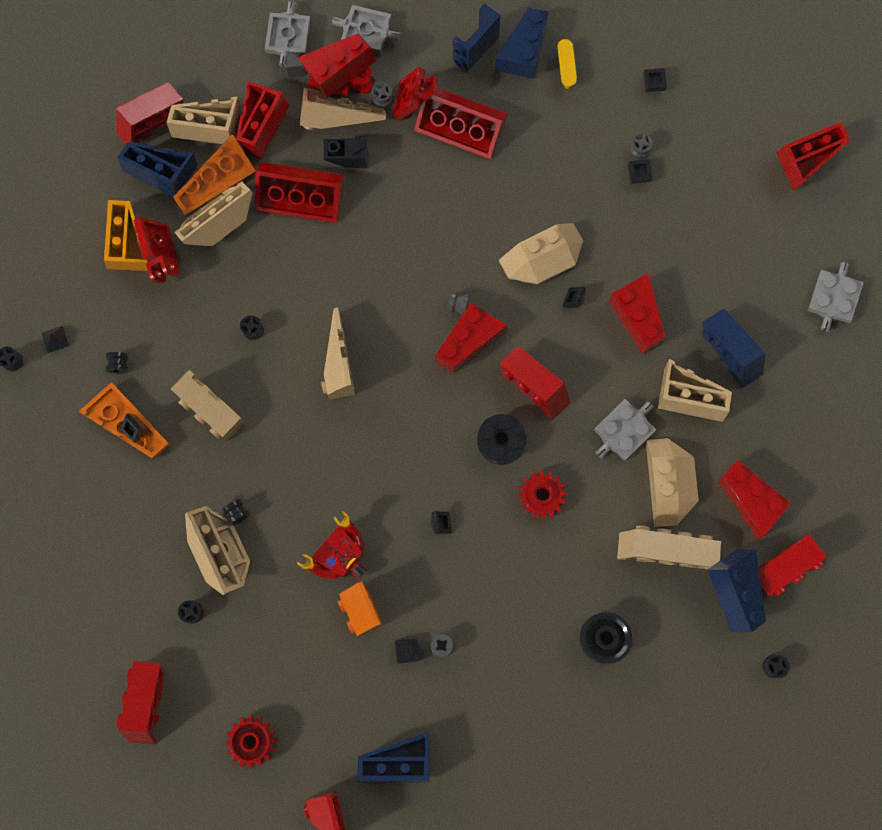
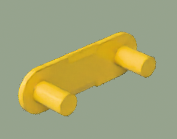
[558,39,577,89]

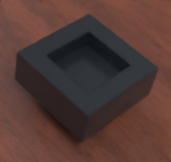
[643,68,667,92]
[628,159,653,184]
[395,638,420,664]

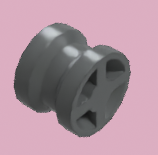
[372,82,393,108]
[630,133,653,159]
[448,291,470,315]
[430,634,453,657]

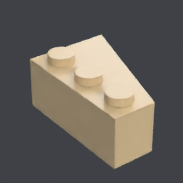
[167,96,241,144]
[171,370,245,441]

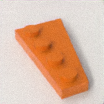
[173,134,256,215]
[79,382,170,459]

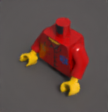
[297,511,368,580]

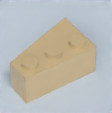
[658,359,732,422]

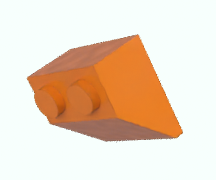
[338,581,384,637]

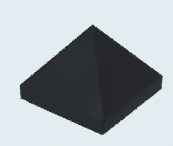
[562,287,586,308]
[42,326,69,353]
[431,511,452,534]

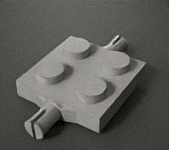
[265,1,311,68]
[332,5,400,54]
[807,262,864,332]
[594,399,656,461]

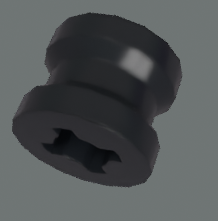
[240,315,264,340]
[0,346,23,371]
[106,352,128,374]
[222,499,250,526]
[178,600,204,624]
[762,655,790,678]

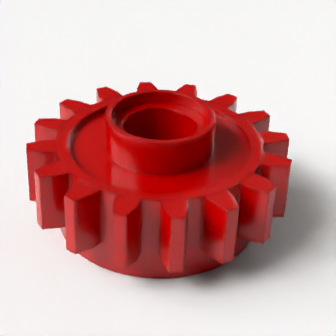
[518,470,567,520]
[225,715,278,768]

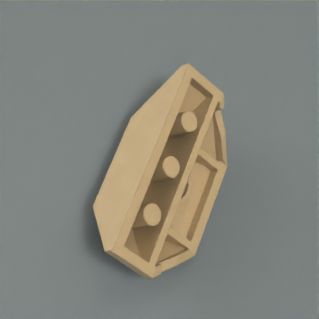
[174,182,252,246]
[499,223,583,285]
[645,438,699,527]
[185,506,250,595]

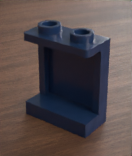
[453,3,501,71]

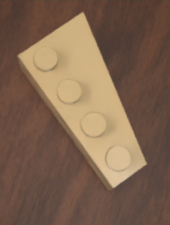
[617,526,721,569]

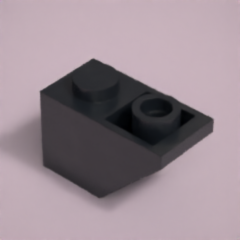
[324,138,368,168]

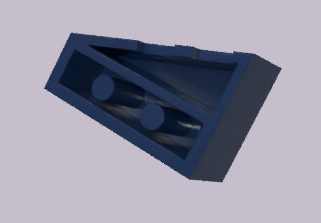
[495,8,548,79]
[117,142,197,196]
[702,309,765,388]
[707,549,766,633]
[358,732,430,783]

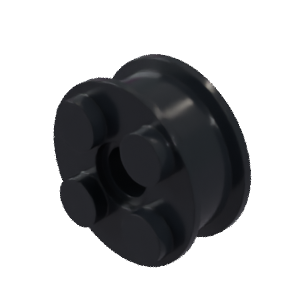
[477,414,526,465]
[580,612,632,664]

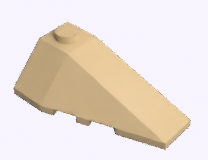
[300,88,386,130]
[321,308,355,400]

